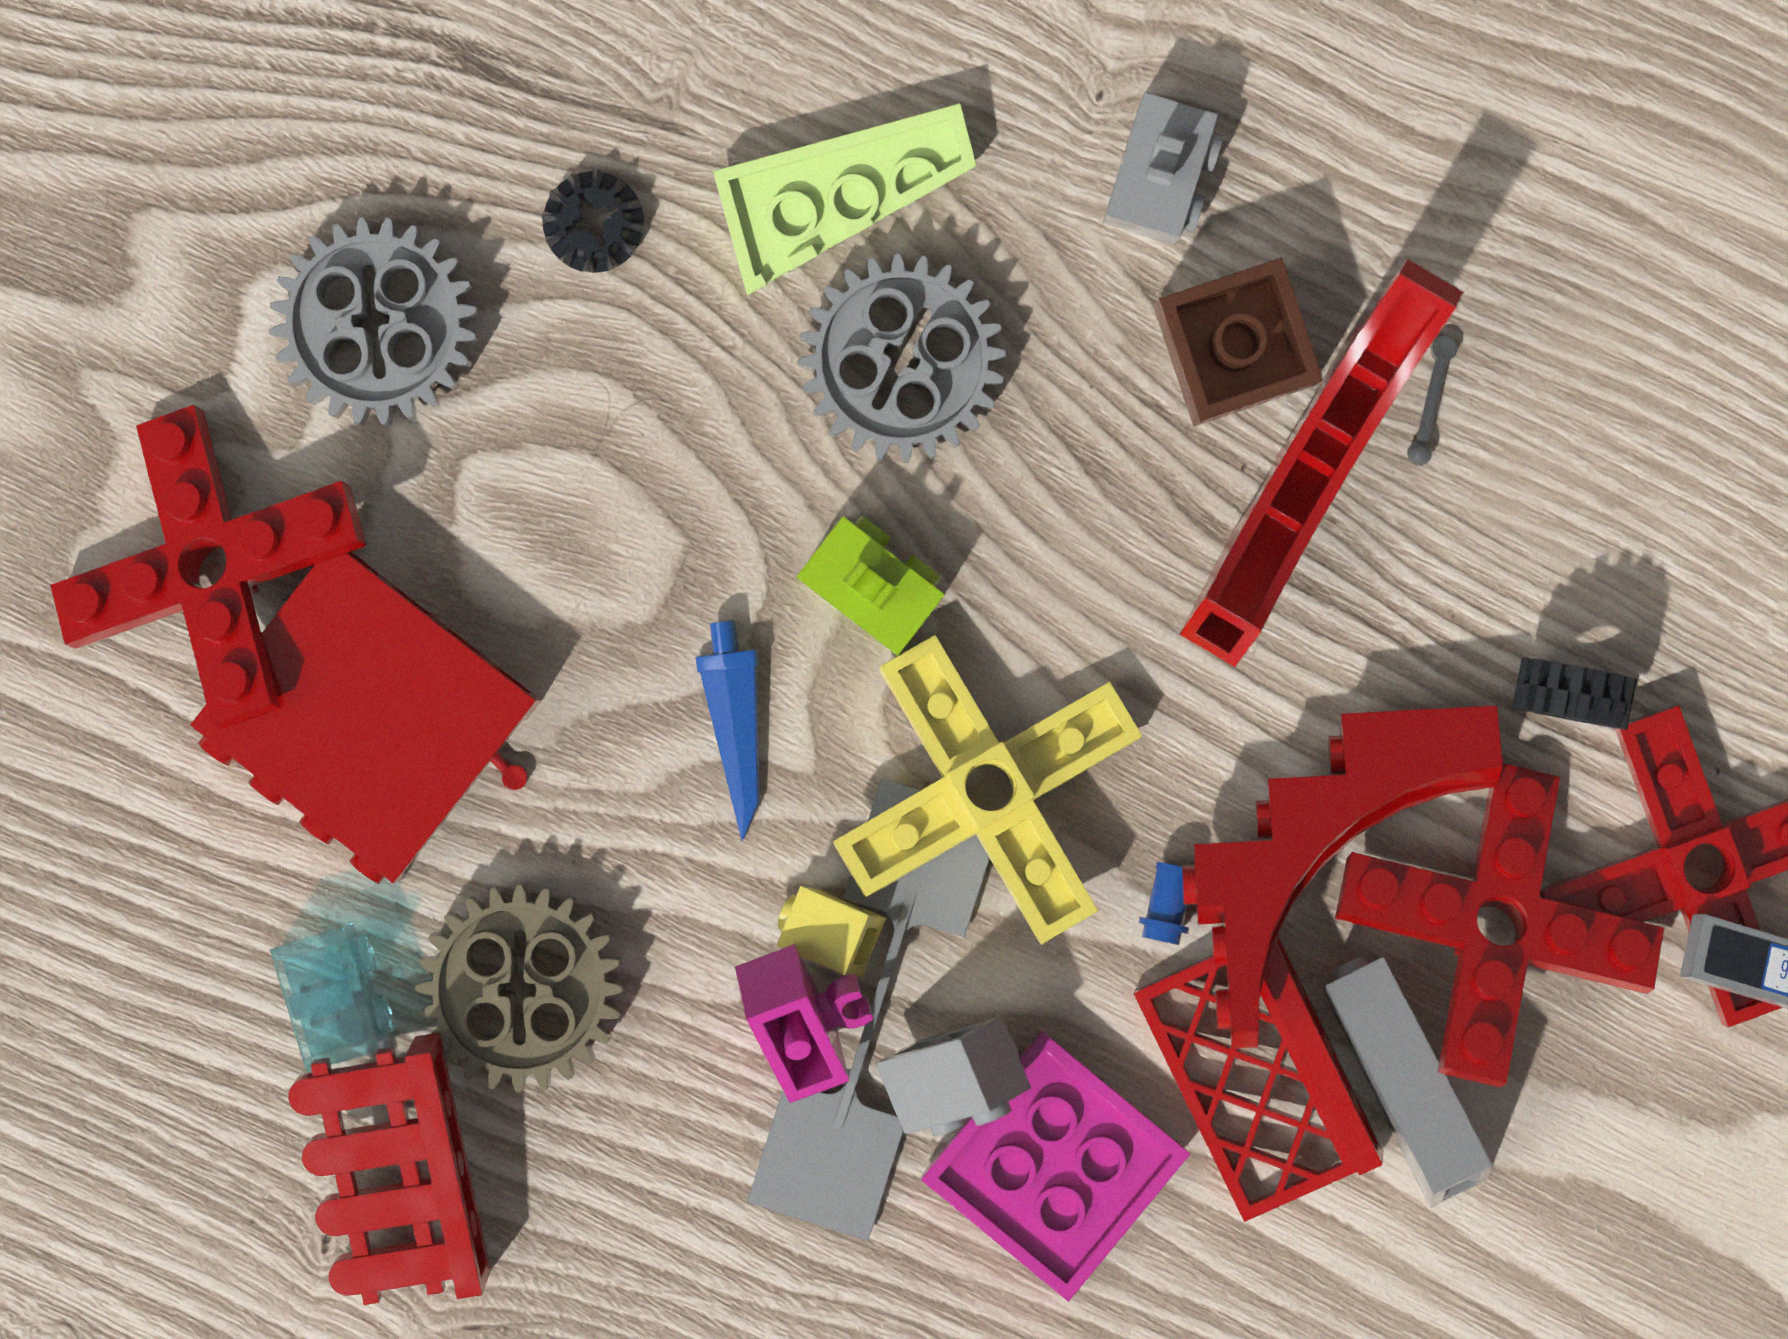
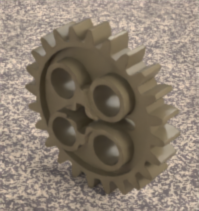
[415,883,625,1093]

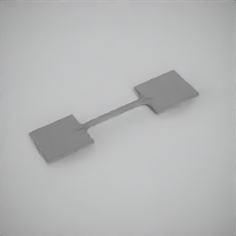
[747,778,989,1241]

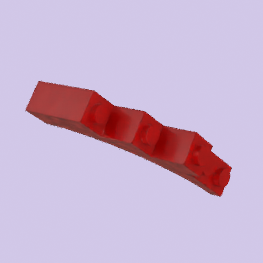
[1179,258,1464,667]
[1182,705,1503,1049]

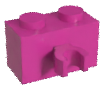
[735,944,873,1103]

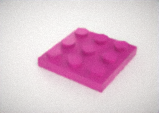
[920,1029,1190,1302]

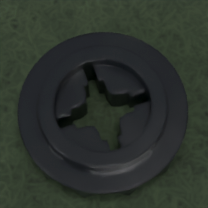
[541,169,644,273]

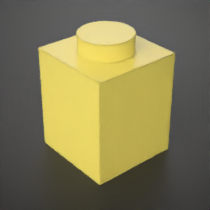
[776,886,886,977]

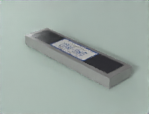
[1680,914,1788,1009]

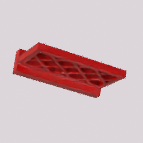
[1133,935,1384,1222]

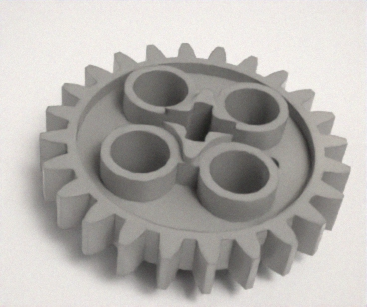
[269,217,480,426]
[798,254,1006,463]

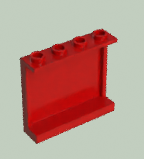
[190,551,542,884]

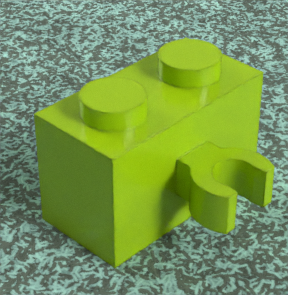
[796,515,945,656]

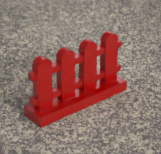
[288,1032,491,1305]

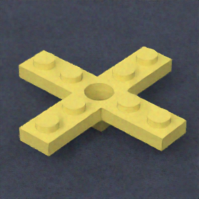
[833,635,1142,945]

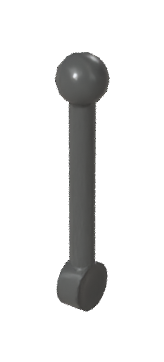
[1407,336,1458,466]

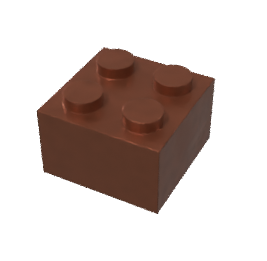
[1153,257,1323,427]

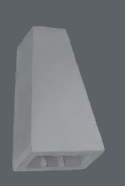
[1326,956,1493,1208]

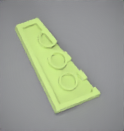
[713,103,977,295]

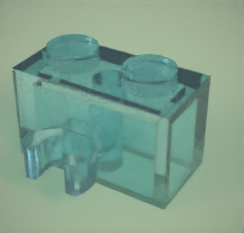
[270,922,395,1073]

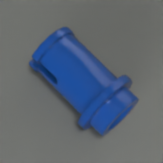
[1138,862,1189,945]

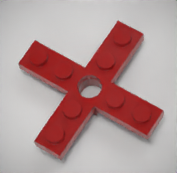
[50,405,367,728]
[1540,705,1788,1028]
[1335,763,1664,1088]

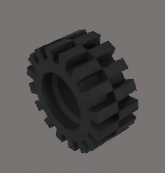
[1512,657,1637,730]

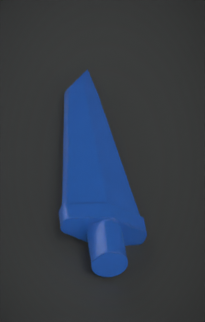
[695,620,760,841]

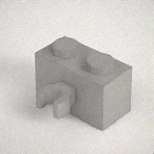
[1103,92,1224,245]
[875,1016,1031,1137]

